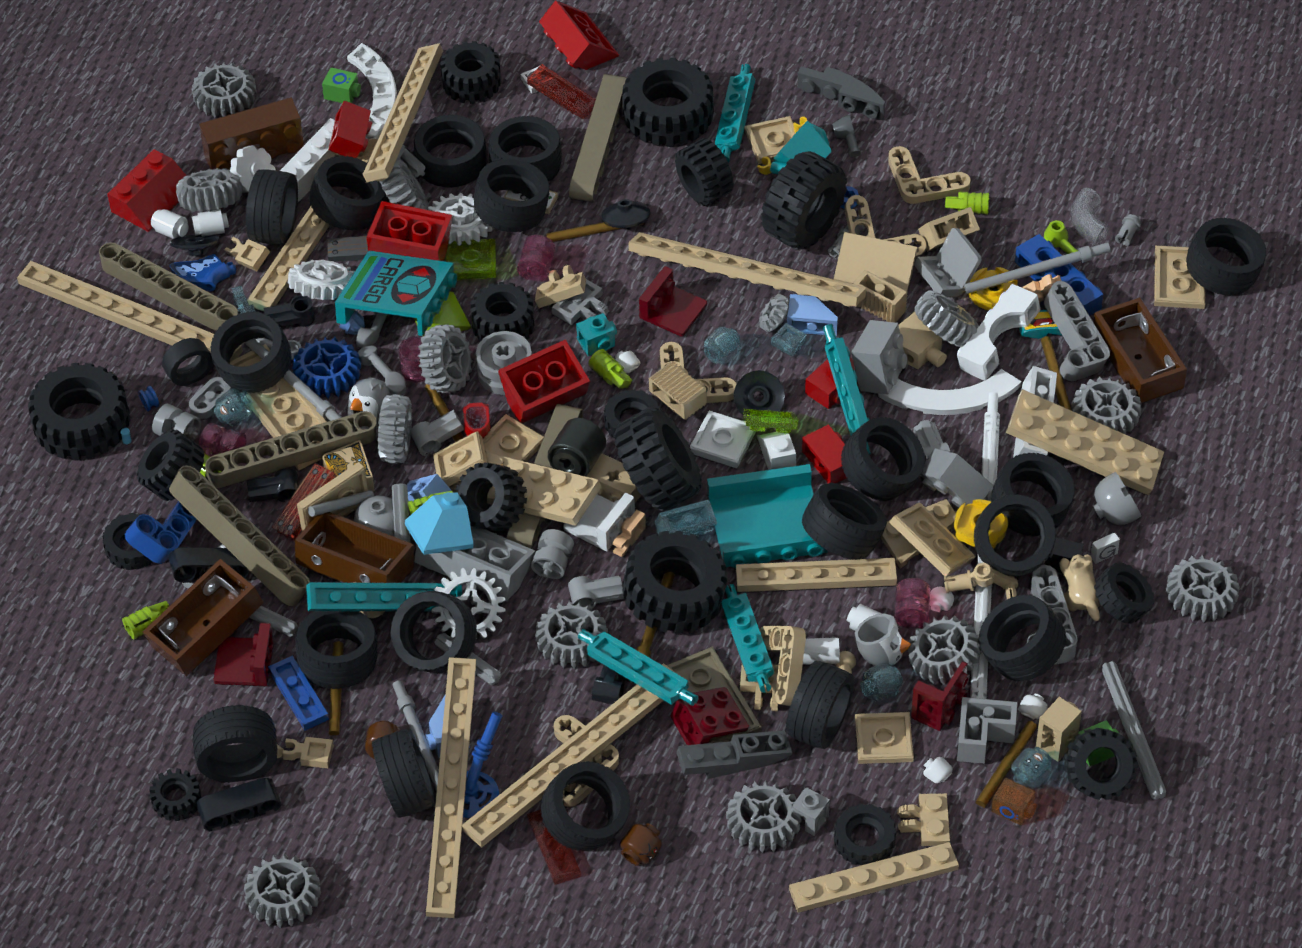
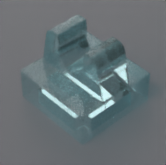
[771,323,806,357]

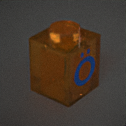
[991,777,1037,825]

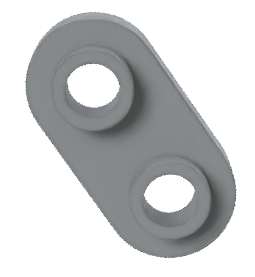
[189,377,232,419]

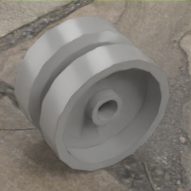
[476,331,532,395]

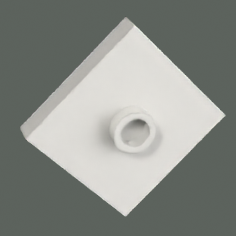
[690,410,757,468]

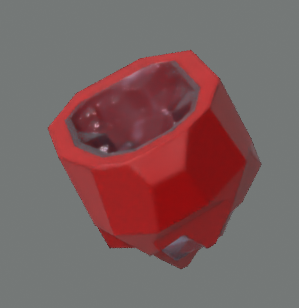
[463,402,491,439]

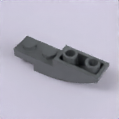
[797,66,885,120]
[676,730,792,779]

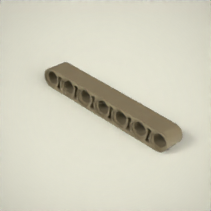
[569,74,627,202]
[99,243,238,331]
[507,404,583,550]
[205,411,377,488]
[169,466,310,606]

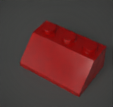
[539,0,619,70]
[107,149,187,232]
[367,201,453,261]
[498,339,590,423]

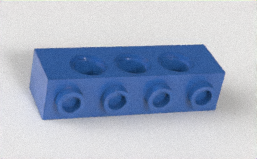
[1015,234,1103,316]

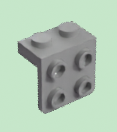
[914,228,981,297]

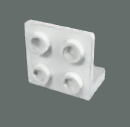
[564,492,635,551]

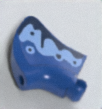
[169,254,236,291]

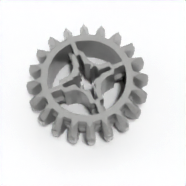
[192,62,257,118]
[379,158,429,210]
[176,168,242,212]
[914,290,979,347]
[418,324,473,393]
[1071,376,1141,434]
[377,394,412,464]
[1166,555,1240,623]
[535,601,608,669]
[908,615,981,685]
[726,780,802,853]
[244,854,321,928]

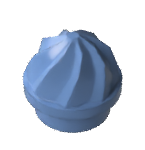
[339,311,365,335]

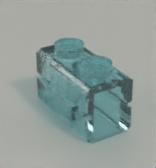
[654,500,717,536]

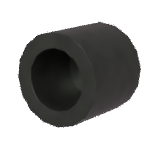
[547,418,606,477]

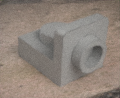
[792,788,830,836]

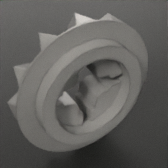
[759,294,789,332]

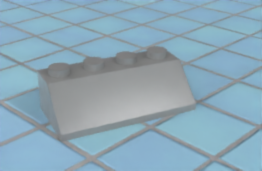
[414,526,535,601]

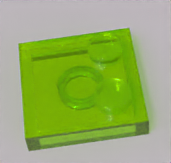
[446,239,496,280]
[743,409,798,433]

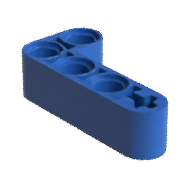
[125,501,197,564]

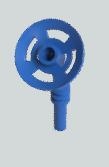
[463,712,503,818]

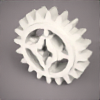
[428,193,492,246]
[288,260,355,300]
[431,568,505,639]

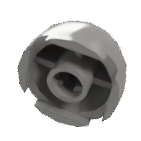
[1093,472,1141,525]
[354,495,394,537]

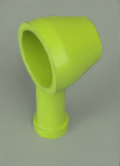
[1043,220,1078,254]

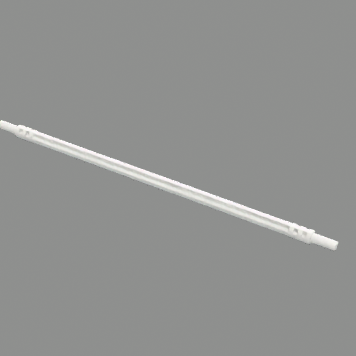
[970,392,1000,734]

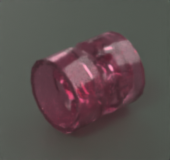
[517,235,556,281]
[398,336,426,383]
[199,423,247,457]
[895,578,931,628]

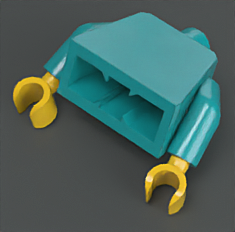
[757,117,832,175]

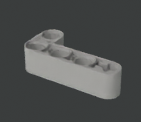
[1044,281,1110,381]
[1026,565,1077,664]

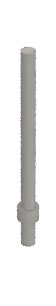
[964,242,1111,294]
[244,339,342,421]
[393,680,439,793]

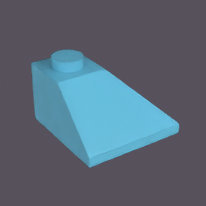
[405,492,473,555]

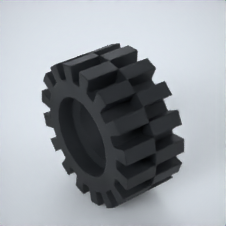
[149,768,201,821]

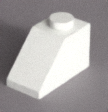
[757,431,796,470]

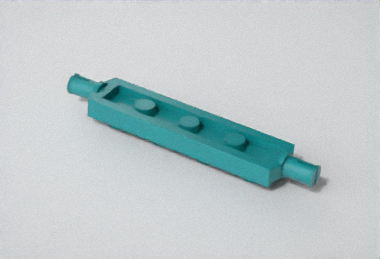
[714,64,756,162]
[822,324,871,455]
[721,584,775,693]
[578,629,698,706]

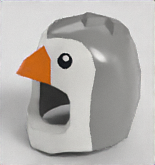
[347,378,390,429]
[855,614,911,668]

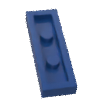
[268,655,329,731]

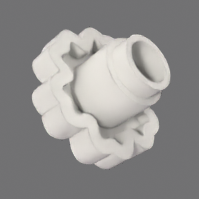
[230,145,275,193]

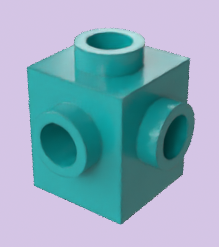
[576,313,617,357]

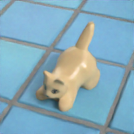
[1060,554,1101,621]

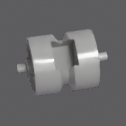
[152,403,201,441]
[531,529,574,579]

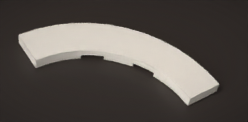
[347,43,397,139]
[878,369,1022,415]

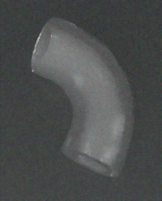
[1071,188,1109,246]

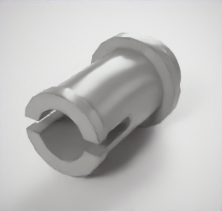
[1115,214,1141,246]

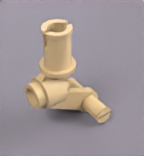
[944,563,1018,600]

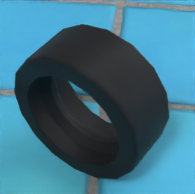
[162,338,213,386]

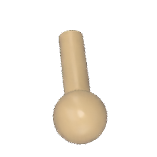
[835,651,856,674]

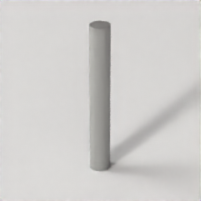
[308,490,374,517]

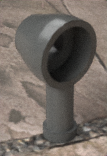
[832,115,861,157]

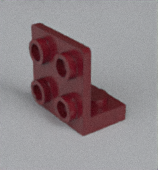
[639,266,707,337]
[213,623,274,686]
[911,661,970,731]
[670,687,749,745]

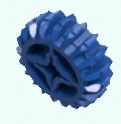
[292,337,361,399]

